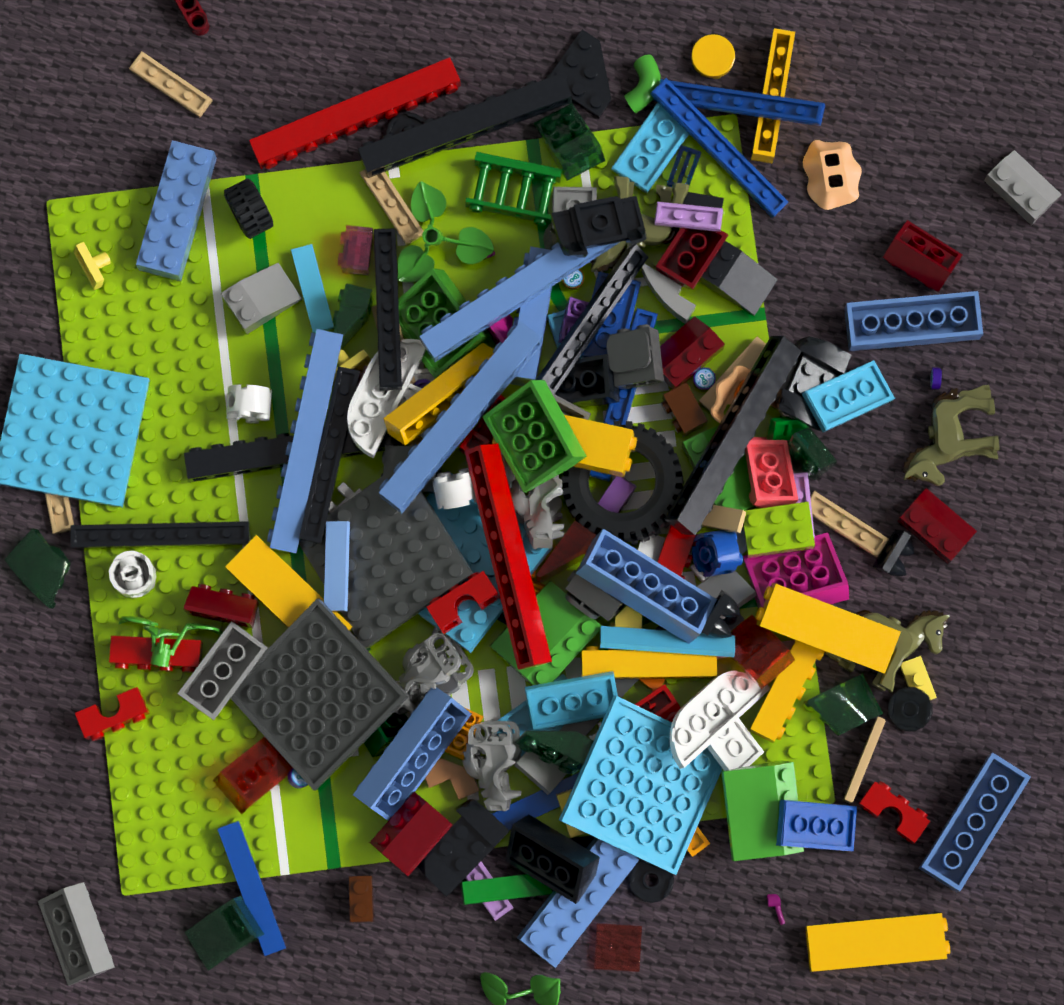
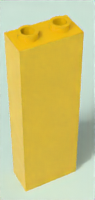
[492,415,637,478]
[225,535,353,634]
[755,582,901,674]
[805,913,950,972]

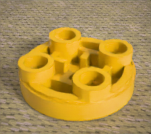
[691,34,735,79]

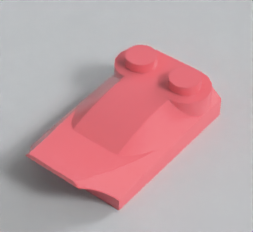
[745,437,798,508]

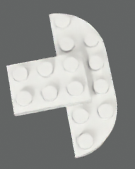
[347,339,437,458]
[670,671,770,771]

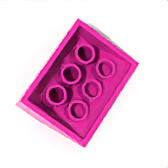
[743,532,849,609]

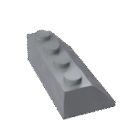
[177,621,268,720]
[38,882,115,986]

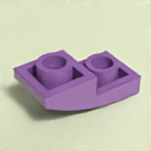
[558,297,589,343]
[598,476,637,513]

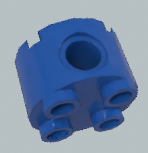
[692,530,743,577]

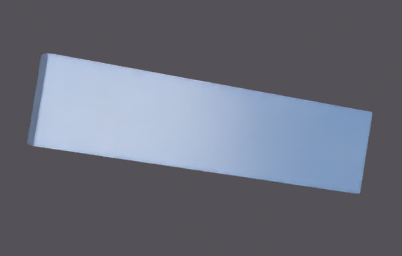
[324,521,350,611]

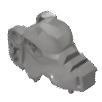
[510,475,564,550]
[394,633,474,715]
[462,721,523,811]

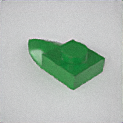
[767,417,809,440]

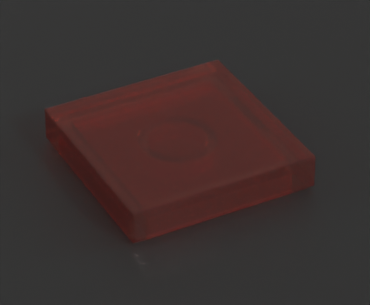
[594,923,642,972]

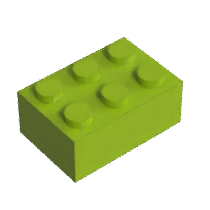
[743,502,815,558]

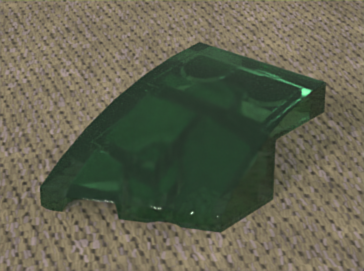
[5,528,71,609]
[804,674,883,736]

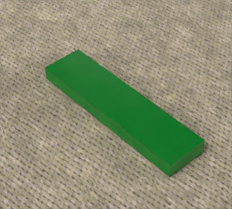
[461,874,553,905]

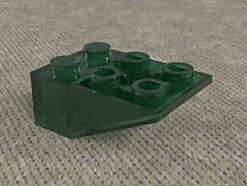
[534,103,605,181]
[330,284,374,350]
[788,427,837,480]
[514,730,593,774]
[185,896,264,971]

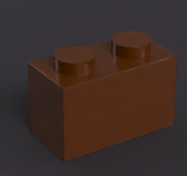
[661,382,707,437]
[349,876,374,923]

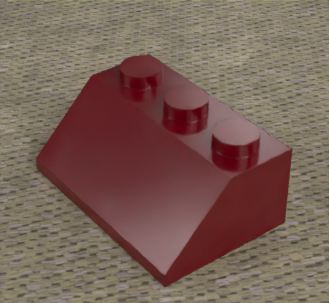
[883,220,963,292]
[656,228,729,290]
[660,316,725,390]
[898,488,977,564]
[184,584,259,629]
[369,792,453,876]

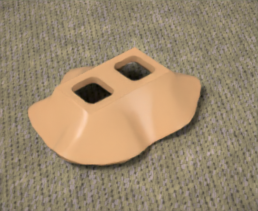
[803,140,862,210]
[711,366,751,423]

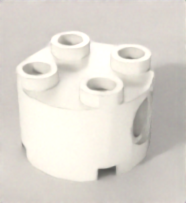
[226,385,272,424]
[432,468,477,509]
[109,550,156,598]

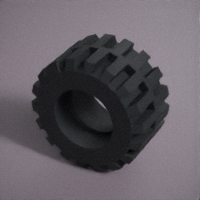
[224,178,273,239]

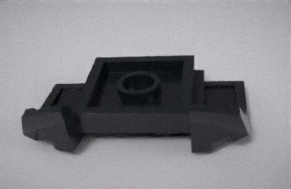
[551,196,647,258]
[771,336,852,431]
[417,799,509,897]

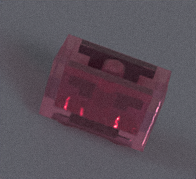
[338,225,373,276]

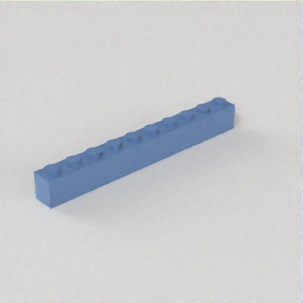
[420,242,620,362]
[379,322,543,514]
[267,329,343,553]

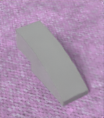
[641,263,696,324]

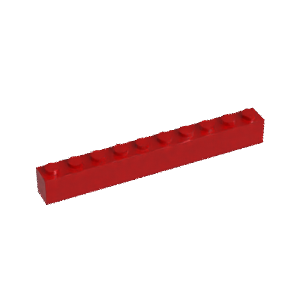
[249,57,461,169]
[465,443,552,670]

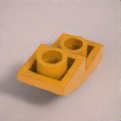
[445,707,484,760]

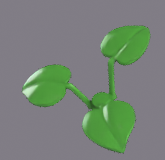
[398,181,494,283]
[119,616,223,667]
[480,972,561,1005]

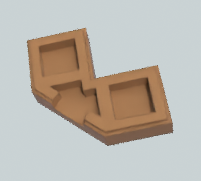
[425,758,479,800]

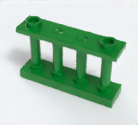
[465,152,562,226]

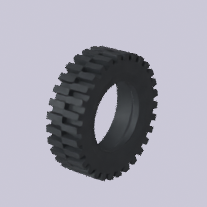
[562,421,684,545]

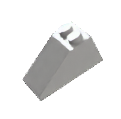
[221,263,302,334]

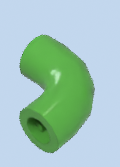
[624,55,661,113]

